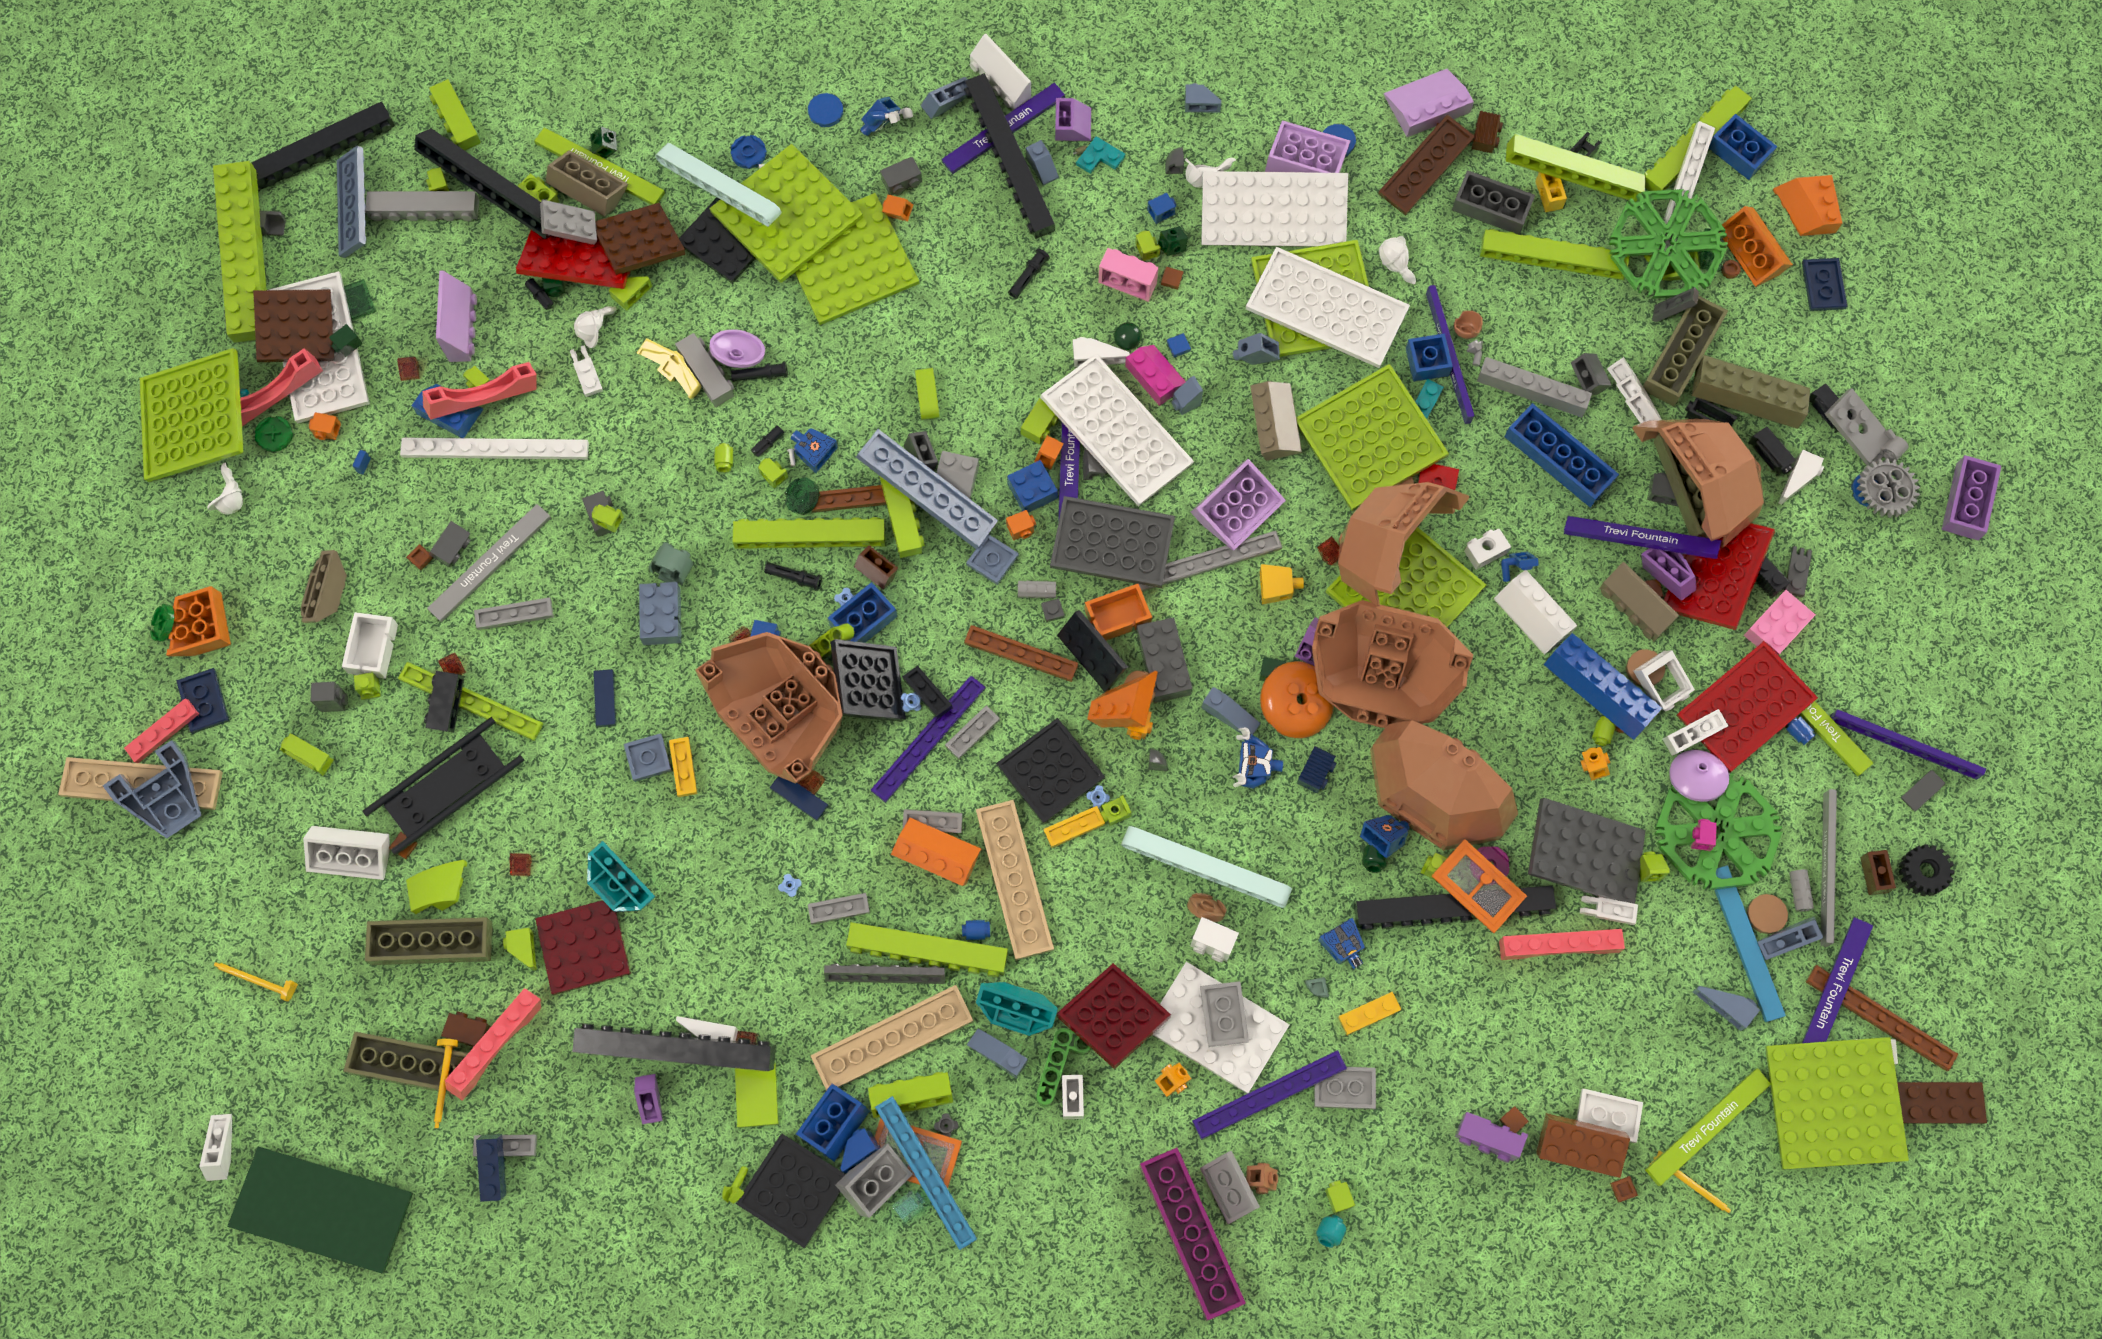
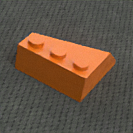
[1773,175,1842,236]
[166,586,231,657]
[1087,671,1158,728]

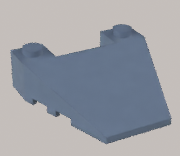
[102,740,202,838]

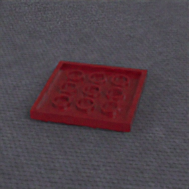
[535,900,631,995]
[1057,963,1171,1069]

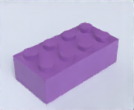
[1941,455,2001,541]

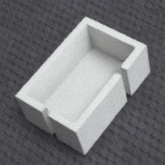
[342,612,398,679]

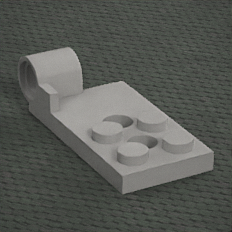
[1825,388,1909,466]

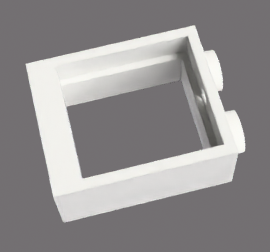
[1634,650,1695,711]

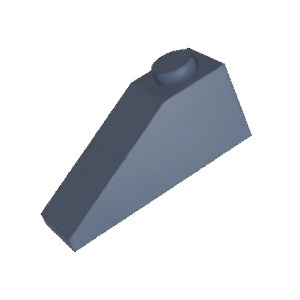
[920,77,968,119]
[1202,687,1260,735]
[1757,916,1823,960]
[1693,986,1760,1031]
[967,1028,1028,1079]

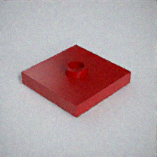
[1418,464,1459,490]

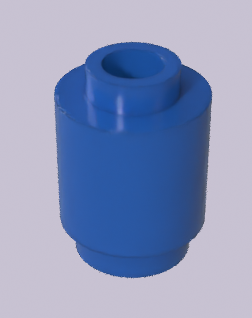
[1786,717,1815,745]
[962,920,990,940]

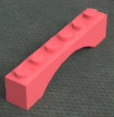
[240,348,323,426]
[423,362,537,420]
[1499,929,1625,960]
[445,988,541,1101]

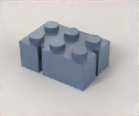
[639,582,682,645]

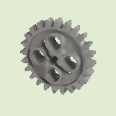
[1857,458,1920,518]

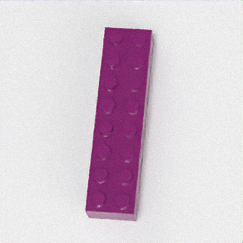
[1139,1147,1246,1321]

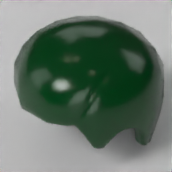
[1114,322,1142,350]

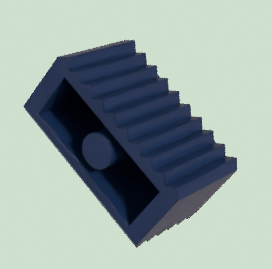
[1297,746,1337,794]

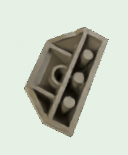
[301,550,347,623]

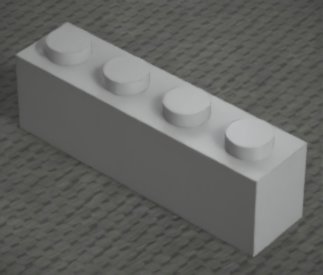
[675,333,734,407]

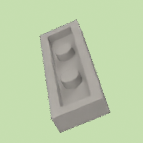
[945,705,1000,760]
[903,809,963,833]
[808,893,870,925]
[473,1135,537,1157]

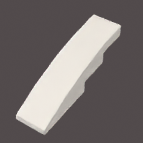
[1607,357,1662,423]

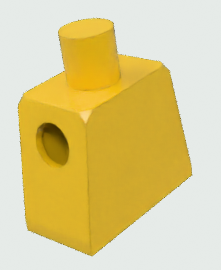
[1260,564,1304,604]

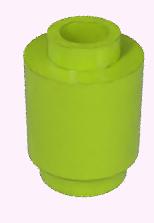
[714,443,733,473]
[1592,716,1616,746]

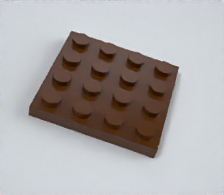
[596,203,685,275]
[253,289,335,363]

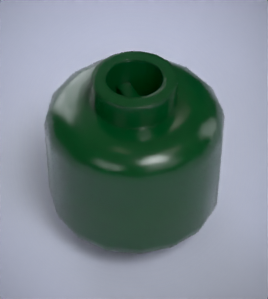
[1362,845,1388,873]

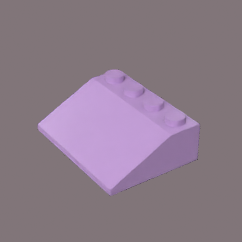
[1384,69,1474,137]
[1265,120,1350,173]
[436,271,477,362]
[1191,459,1286,551]

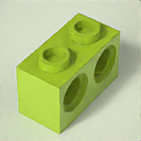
[518,173,560,203]

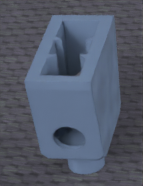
[1233,333,1280,365]

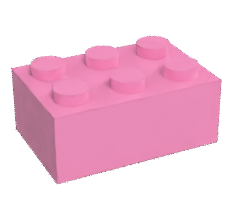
[1098,248,1158,302]
[1744,590,1816,655]

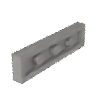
[474,597,554,630]

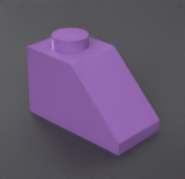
[634,1074,663,1124]

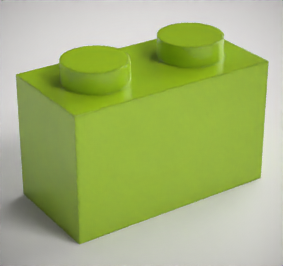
[1021,398,1059,445]

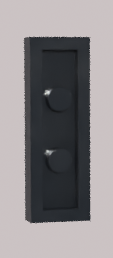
[902,665,953,719]

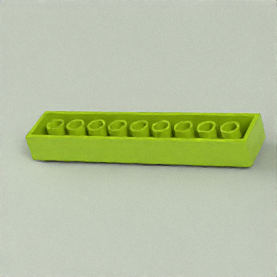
[213,161,267,343]

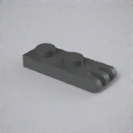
[1652,287,1699,322]
[1784,546,1812,598]

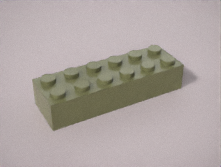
[1643,295,1728,407]
[1692,355,1810,429]
[1653,433,1709,538]
[365,917,493,965]
[343,1031,468,1097]

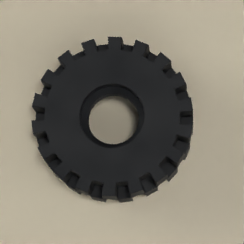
[1899,844,1955,896]

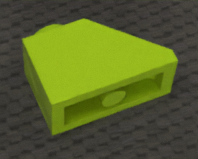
[609,276,652,311]
[1640,852,1670,882]
[503,928,537,971]

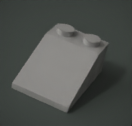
[937,451,979,499]
[835,1144,913,1218]

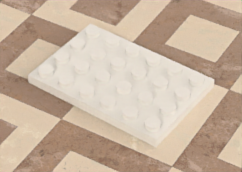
[1152,962,1289,1094]

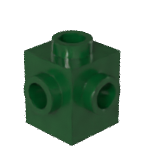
[590,127,617,158]
[1158,226,1188,256]

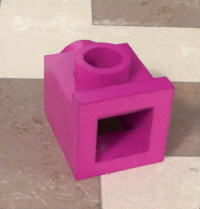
[1691,819,1716,851]

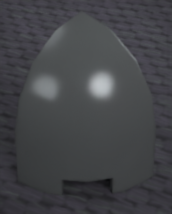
[1165,147,1184,174]
[1082,448,1107,480]
[1148,748,1168,771]

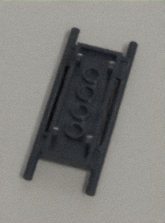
[362,716,525,856]

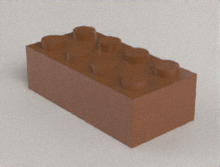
[1536,1113,1630,1178]

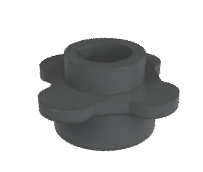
[934,1113,959,1137]

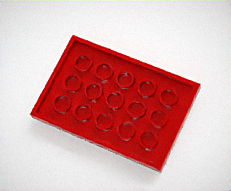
[516,230,630,289]
[1664,523,1775,630]
[1676,641,1818,773]

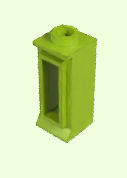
[279,733,334,776]

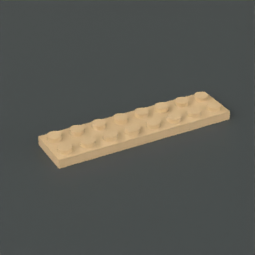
[58,757,223,810]
[976,800,1054,960]
[811,985,974,1091]

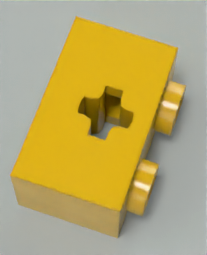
[1535,172,1567,212]

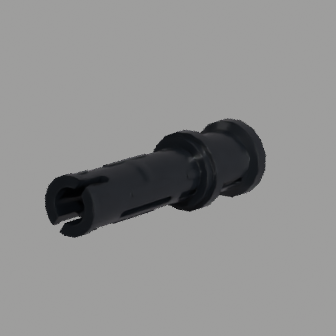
[1008,248,1050,299]
[731,361,788,382]
[764,562,823,591]

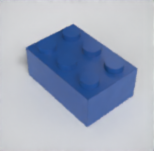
[1709,114,1777,180]
[827,582,897,643]

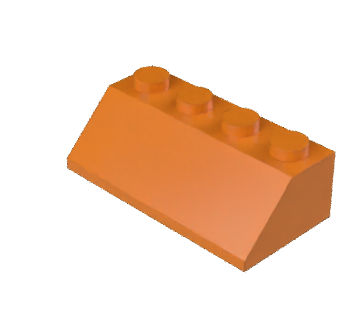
[1720,206,1793,287]
[891,817,982,886]

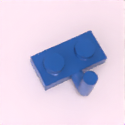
[1501,551,1539,582]

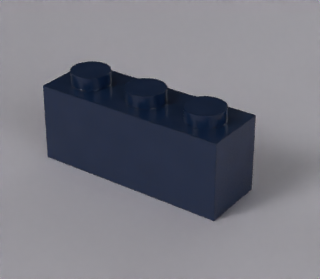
[476,1134,506,1202]

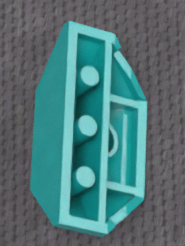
[587,841,655,912]
[976,982,1058,1036]

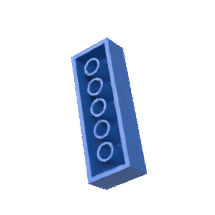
[1504,403,1619,508]
[1544,633,1662,740]

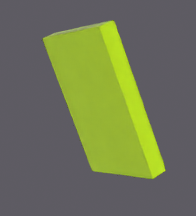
[735,1063,779,1128]

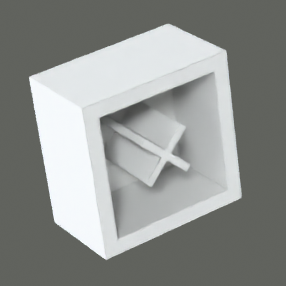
[1190,917,1239,963]

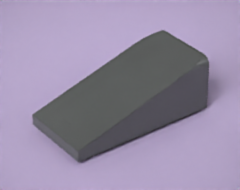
[1901,770,1945,812]

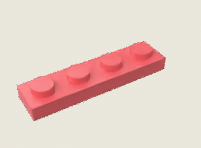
[124,698,199,763]

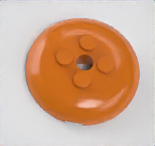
[1260,661,1334,738]

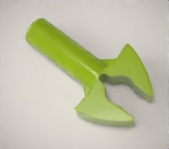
[722,1166,748,1204]

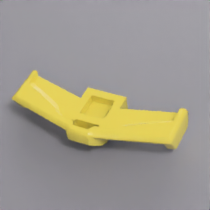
[637,338,702,399]

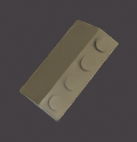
[545,150,628,217]
[1250,381,1302,461]
[1599,562,1679,641]

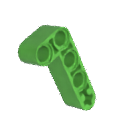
[1036,1028,1091,1107]

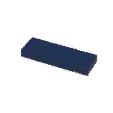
[593,669,616,728]
[770,776,828,821]

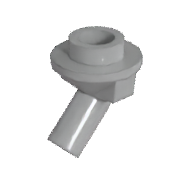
[1466,340,1483,367]

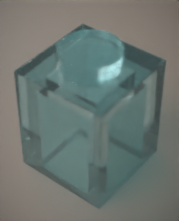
[892,1190,925,1224]

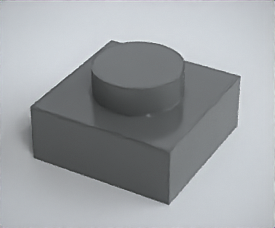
[1041,598,1065,623]

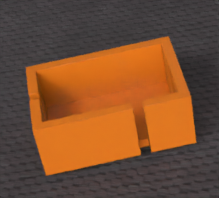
[1084,583,1152,640]

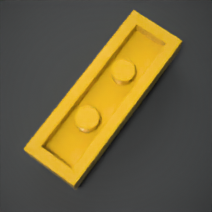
[669,737,698,797]
[1043,806,1105,848]
[1338,992,1401,1035]

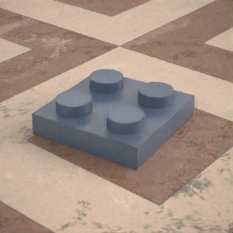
[966,534,1019,585]
[624,733,672,782]

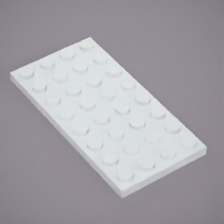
[1201,171,1348,247]
[1246,247,1410,368]
[270,271,370,424]
[1040,354,1194,507]

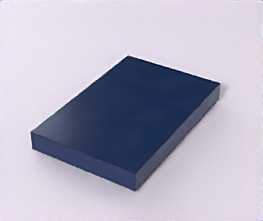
[1802,258,1848,311]
[176,668,230,734]

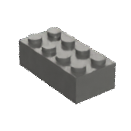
[1452,170,1535,235]
[1136,617,1193,703]

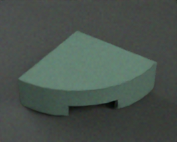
[1305,977,1329,998]

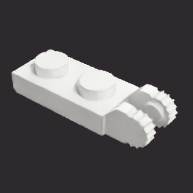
[570,345,603,397]
[1580,896,1638,925]

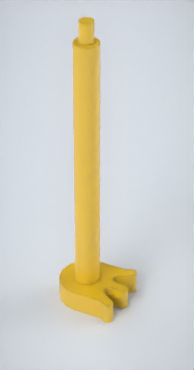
[214,962,298,1001]
[434,1039,458,1129]
[1649,1150,1731,1213]

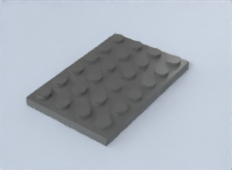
[1050,496,1175,588]
[1528,798,1646,904]

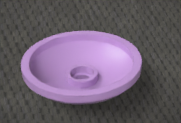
[709,329,765,368]
[1669,750,1729,802]

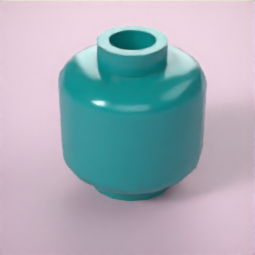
[1316,1215,1347,1248]

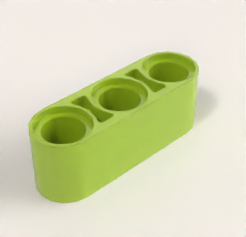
[915,368,940,420]
[809,623,854,659]

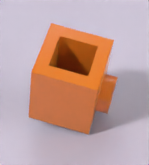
[882,195,913,222]
[309,412,341,440]
[1034,435,1064,470]
[1006,510,1036,541]

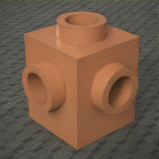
[1246,1163,1278,1194]

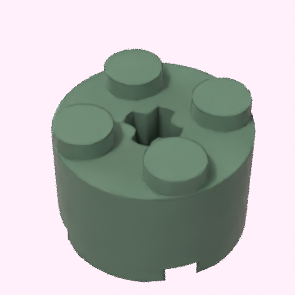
[649,542,693,586]

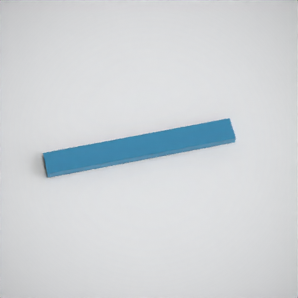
[1715,865,1786,1023]
[875,1096,977,1250]

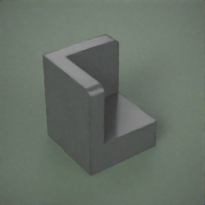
[260,211,286,236]

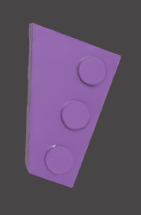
[1641,548,1696,601]
[1455,1112,1528,1163]

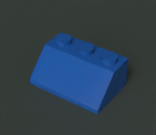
[411,384,484,438]
[796,1084,870,1162]

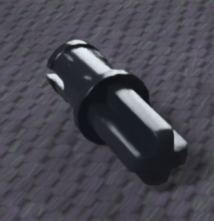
[525,278,554,310]
[751,425,784,457]

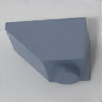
[1185,83,1221,113]
[1026,140,1059,186]
[1172,376,1203,415]

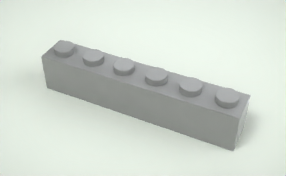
[365,191,479,221]
[1477,357,1592,418]

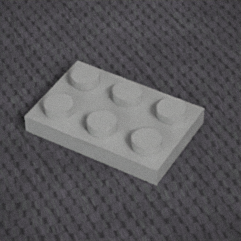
[540,200,597,245]
[1200,981,1249,1047]
[1314,1067,1376,1110]
[1200,1151,1260,1224]

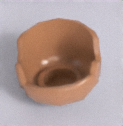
[1454,311,1483,339]

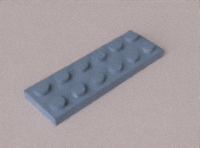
[337,146,366,258]

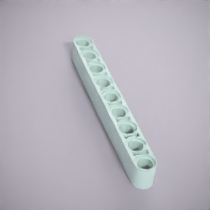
[655,143,782,226]
[1121,826,1292,908]

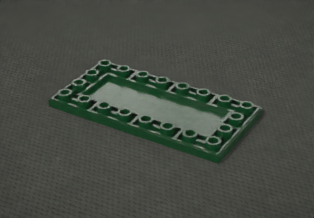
[227,1146,413,1274]

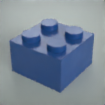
[1405,333,1453,382]
[1007,460,1058,513]

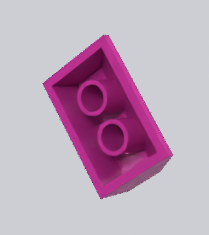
[1125,345,1186,406]

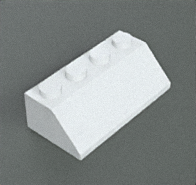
[970,34,1031,110]
[1494,570,1577,655]
[303,826,390,880]

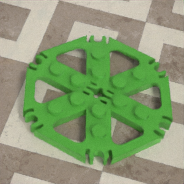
[1608,189,1728,299]
[1654,773,1783,890]

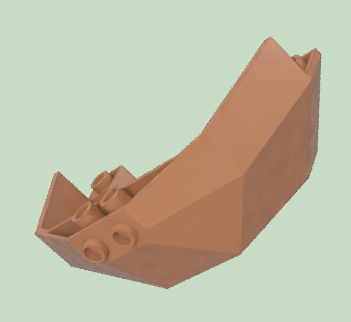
[1632,419,1764,548]
[1338,482,1469,606]
[1312,600,1473,728]
[695,632,843,784]
[1370,720,1518,851]

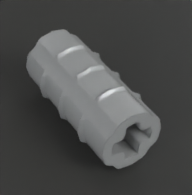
[1018,580,1056,599]
[1789,869,1814,912]

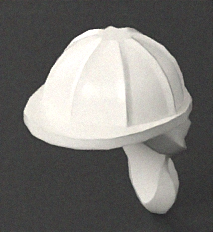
[1185,158,1236,188]
[1379,236,1416,284]
[574,306,617,348]
[207,463,243,514]

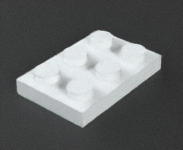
[1576,1089,1643,1143]

